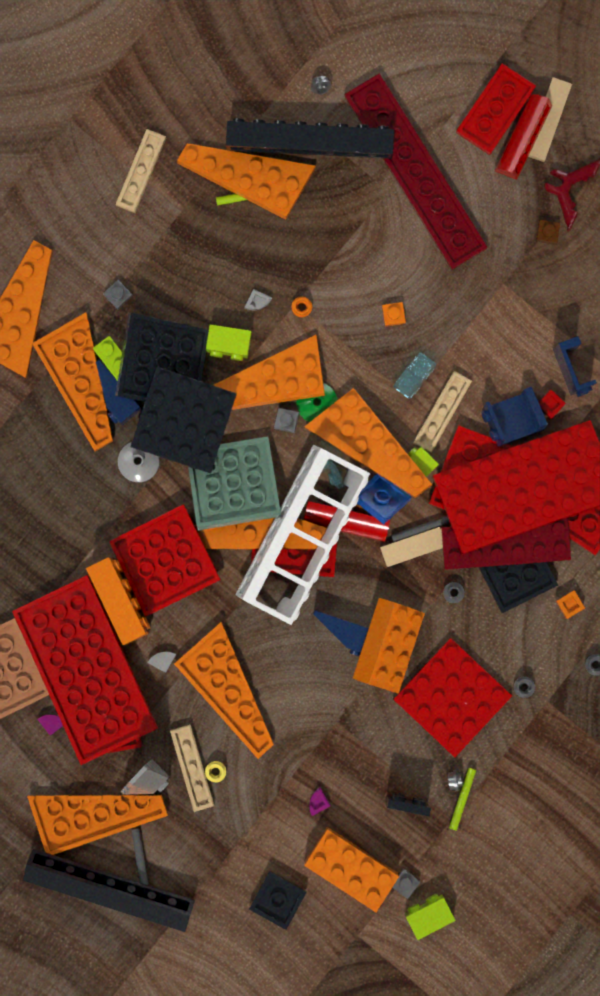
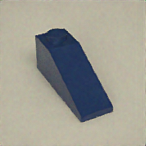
[96,360,141,426]
[314,610,369,657]

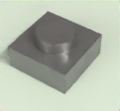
[103,280,133,310]
[274,408,300,433]
[392,868,420,899]

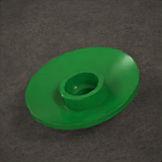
[296,383,338,422]

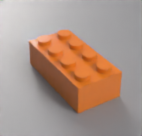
[86,557,151,645]
[352,598,425,694]
[304,827,399,912]

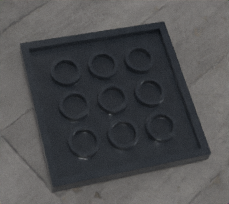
[115,313,209,402]
[130,367,237,474]

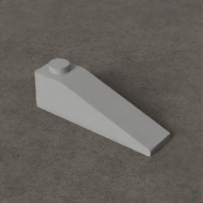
[120,759,170,795]

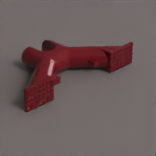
[544,159,600,231]

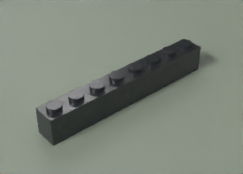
[226,118,394,159]
[23,849,195,932]

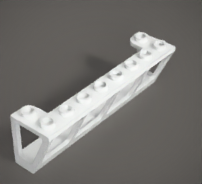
[235,445,370,625]

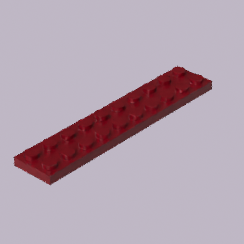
[344,73,488,270]

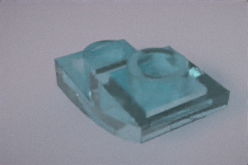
[393,352,437,399]
[322,459,345,490]

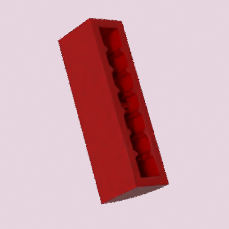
[495,94,552,180]
[304,501,390,542]

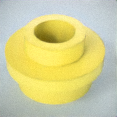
[205,761,226,783]

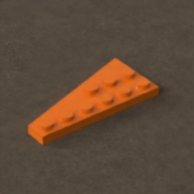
[177,143,316,220]
[0,240,53,379]
[32,312,113,452]
[213,335,325,410]
[304,388,432,498]
[197,518,327,549]
[174,622,274,759]
[27,795,168,855]

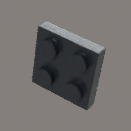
[385,793,431,816]
[249,871,307,930]

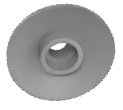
[118,442,159,482]

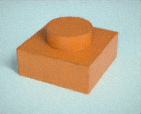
[382,302,406,327]
[556,590,585,619]

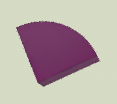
[37,714,63,736]
[309,787,330,816]

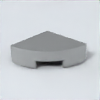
[245,289,272,311]
[147,652,176,673]

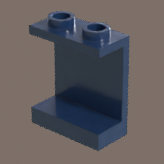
[553,336,597,397]
[481,387,548,447]

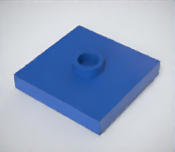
[357,474,412,524]

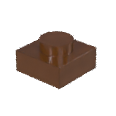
[536,220,560,245]

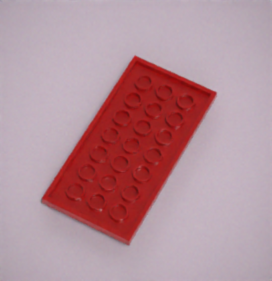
[433,420,600,555]
[12,575,158,765]

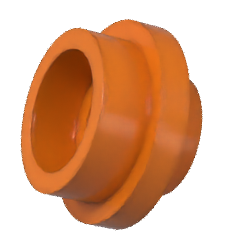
[292,297,312,318]

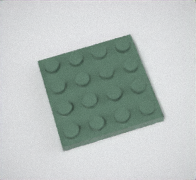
[188,436,281,530]

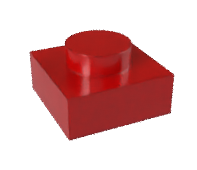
[538,390,566,419]

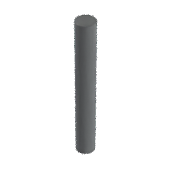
[391,516,450,542]
[131,828,149,885]

